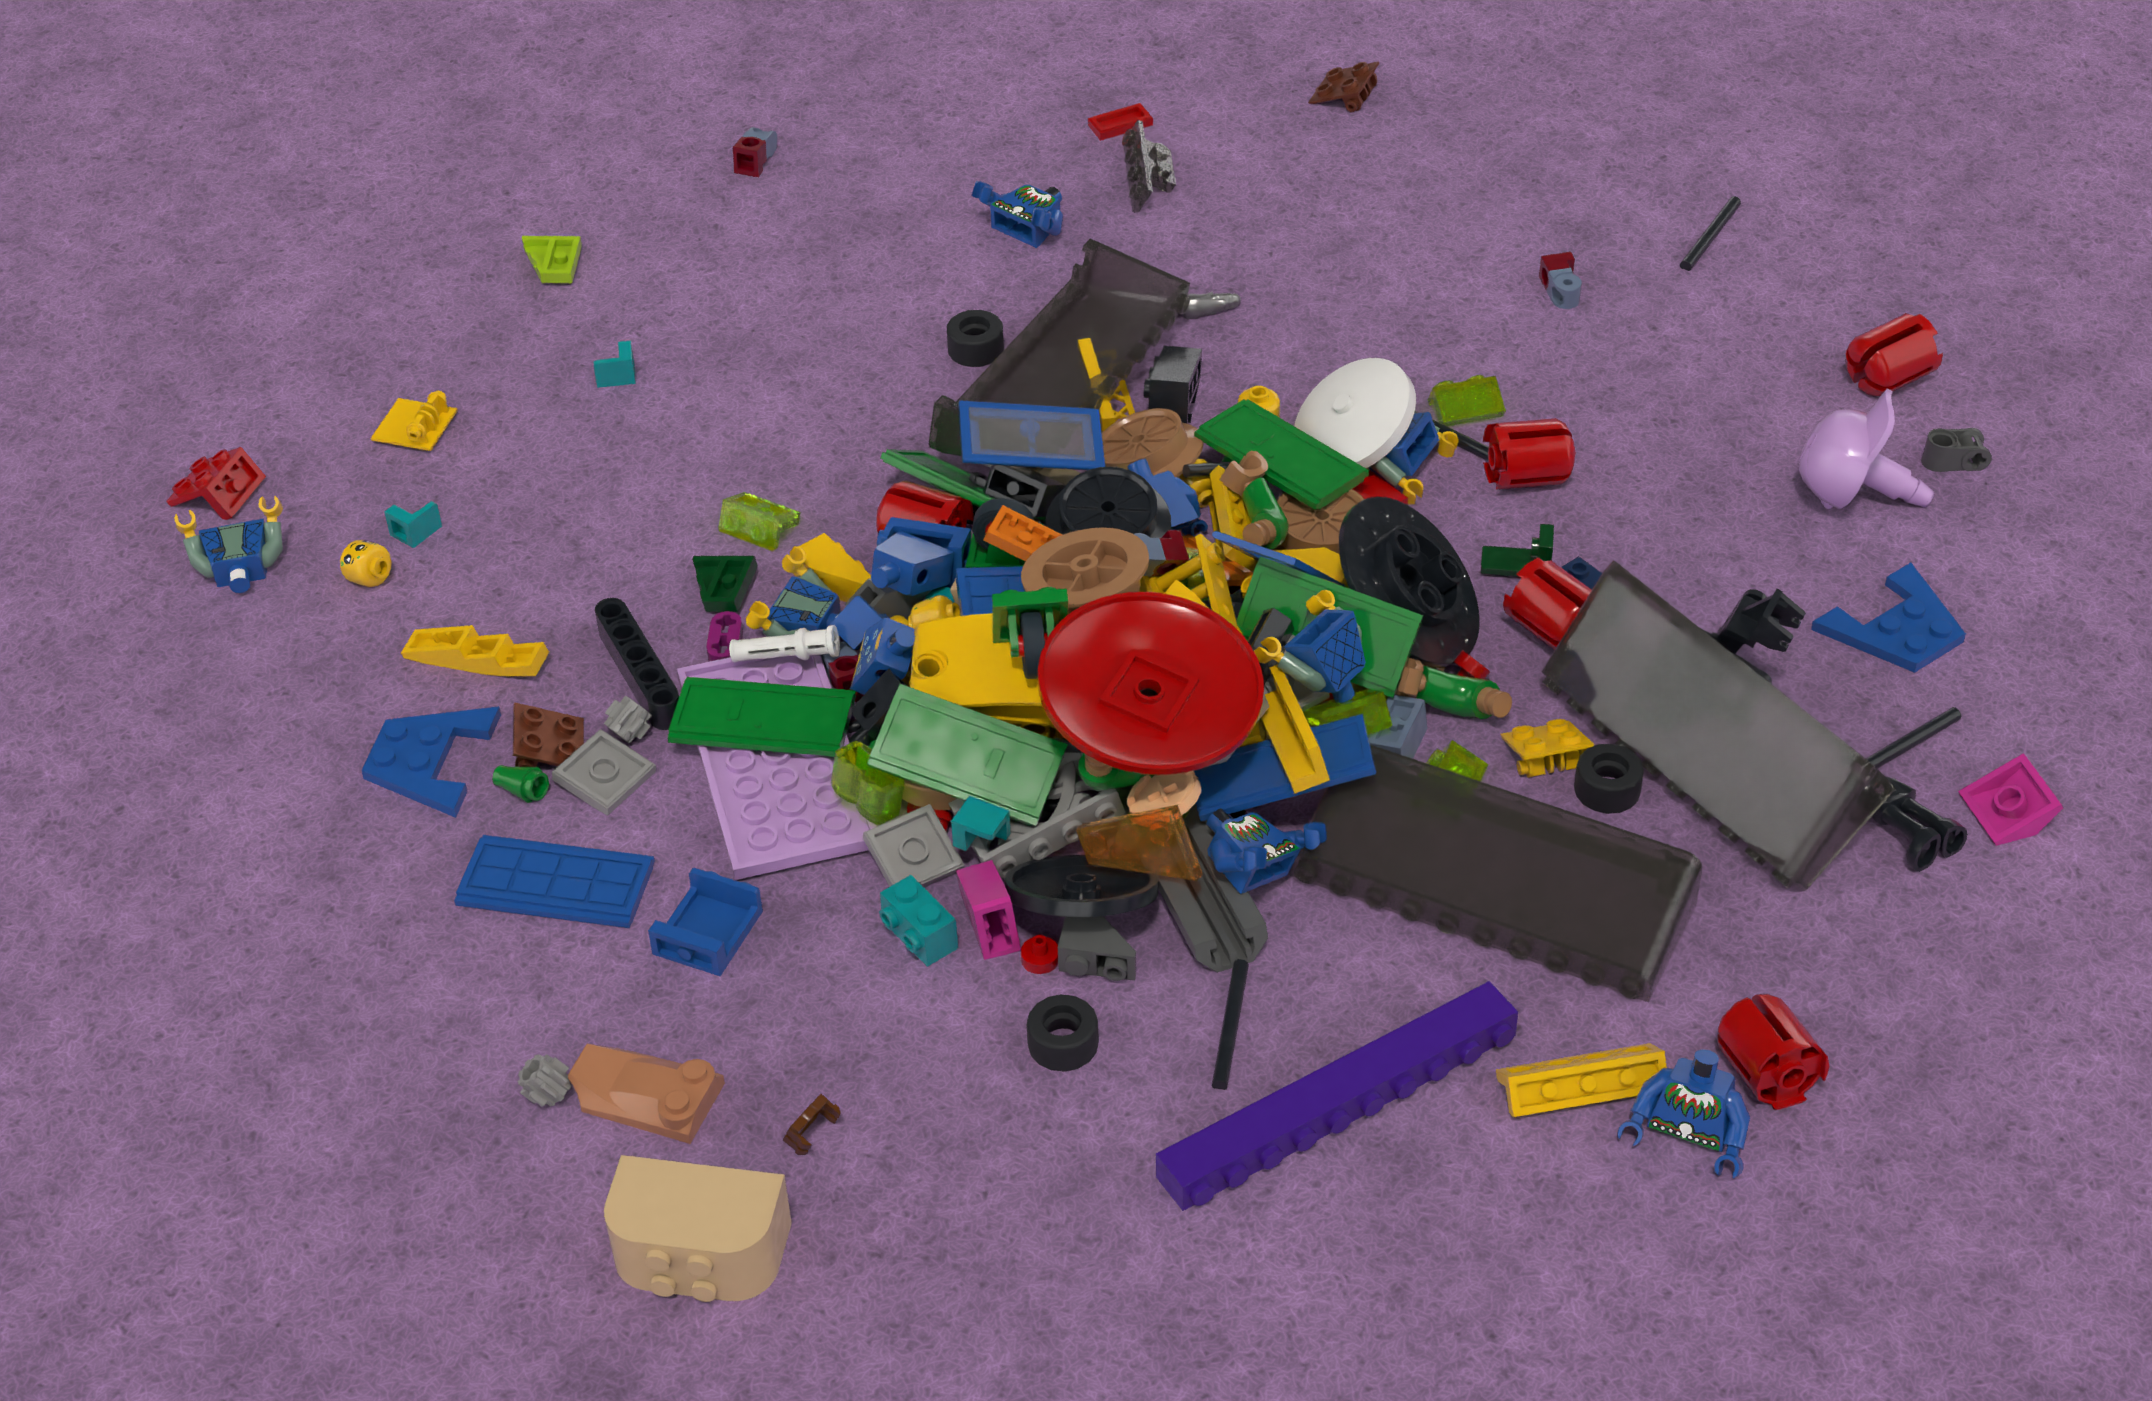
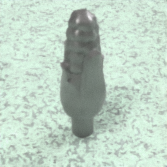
[1166,291,1241,319]

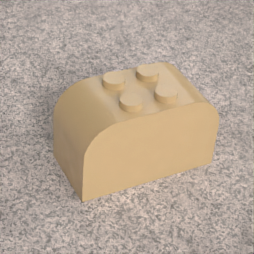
[604,1155,792,1302]

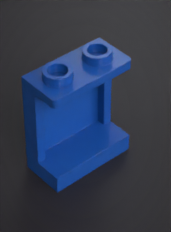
[877,517,971,588]
[648,868,763,976]

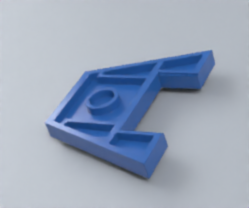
[1811,562,1966,673]
[361,706,501,818]

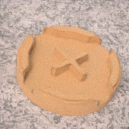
[1127,771,1201,826]

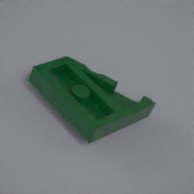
[692,556,758,612]

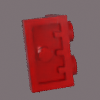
[166,447,266,520]

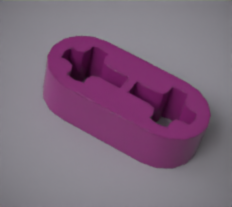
[706,611,743,662]

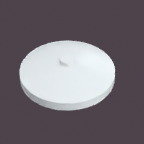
[1294,358,1416,468]

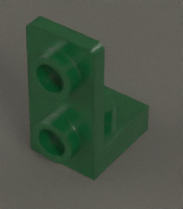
[1480,524,1554,576]

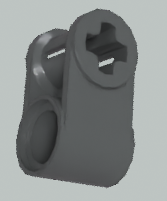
[1921,428,1992,472]

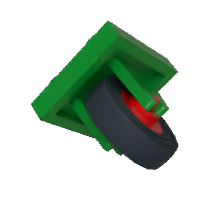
[966,498,1044,568]
[992,587,1068,679]

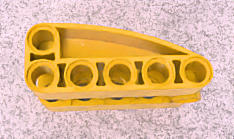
[909,613,1064,738]

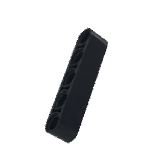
[594,598,679,730]

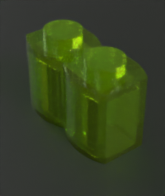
[831,741,905,825]

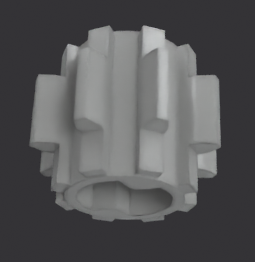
[604,696,652,743]
[517,1054,571,1107]

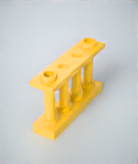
[1139,533,1243,635]

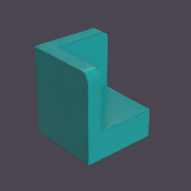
[593,340,636,388]
[384,501,442,548]
[951,796,1011,851]

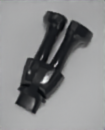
[1845,767,1968,872]

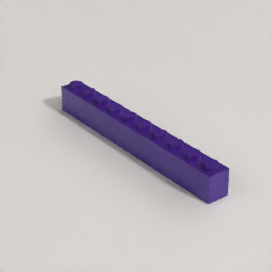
[1156,981,1518,1211]

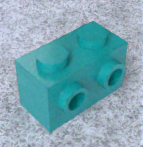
[879,875,958,967]

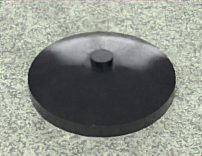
[1005,855,1158,918]

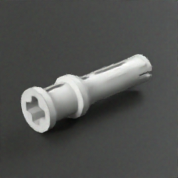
[729,625,840,663]

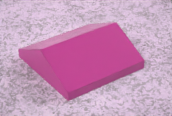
[1958,753,2063,846]

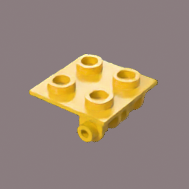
[371,390,458,451]
[1500,719,1594,778]

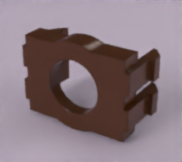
[783,1094,841,1155]

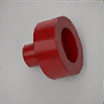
[1453,650,1490,679]
[1021,935,1058,974]

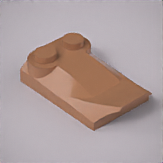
[568,1043,725,1144]

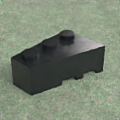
[1143,345,1202,424]

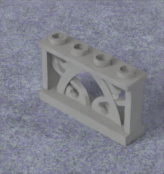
[948,753,1125,879]

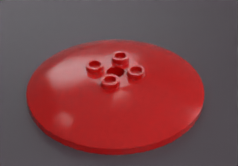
[1037,592,1264,775]

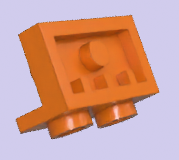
[983,505,1062,561]

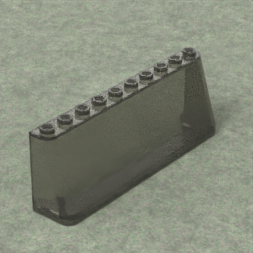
[928,238,1191,471]
[1541,560,1896,892]
[1290,745,1702,1003]

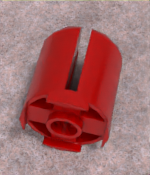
[1845,313,1943,396]
[1483,418,1576,490]
[876,481,974,533]
[1503,558,1606,655]
[1717,993,1830,1110]

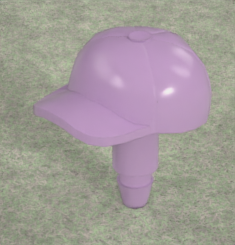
[1799,389,1934,509]

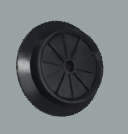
[1046,467,1171,538]

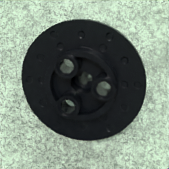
[1339,497,1480,667]

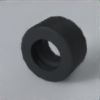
[947,310,1004,367]
[1574,744,1644,814]
[1026,994,1099,1072]

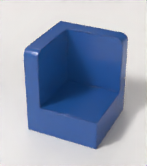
[829,596,889,650]

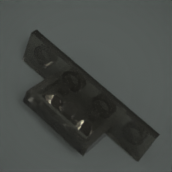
[1122,120,1176,213]

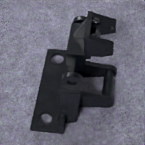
[1627,589,1806,732]

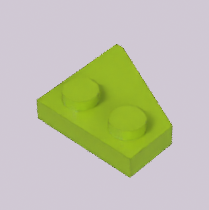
[521,236,582,283]

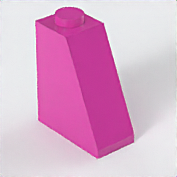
[956,860,1021,960]

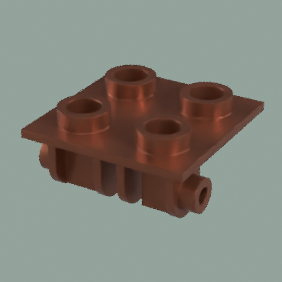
[1308,61,1379,112]
[512,702,584,767]

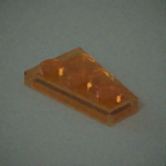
[1076,805,1203,881]

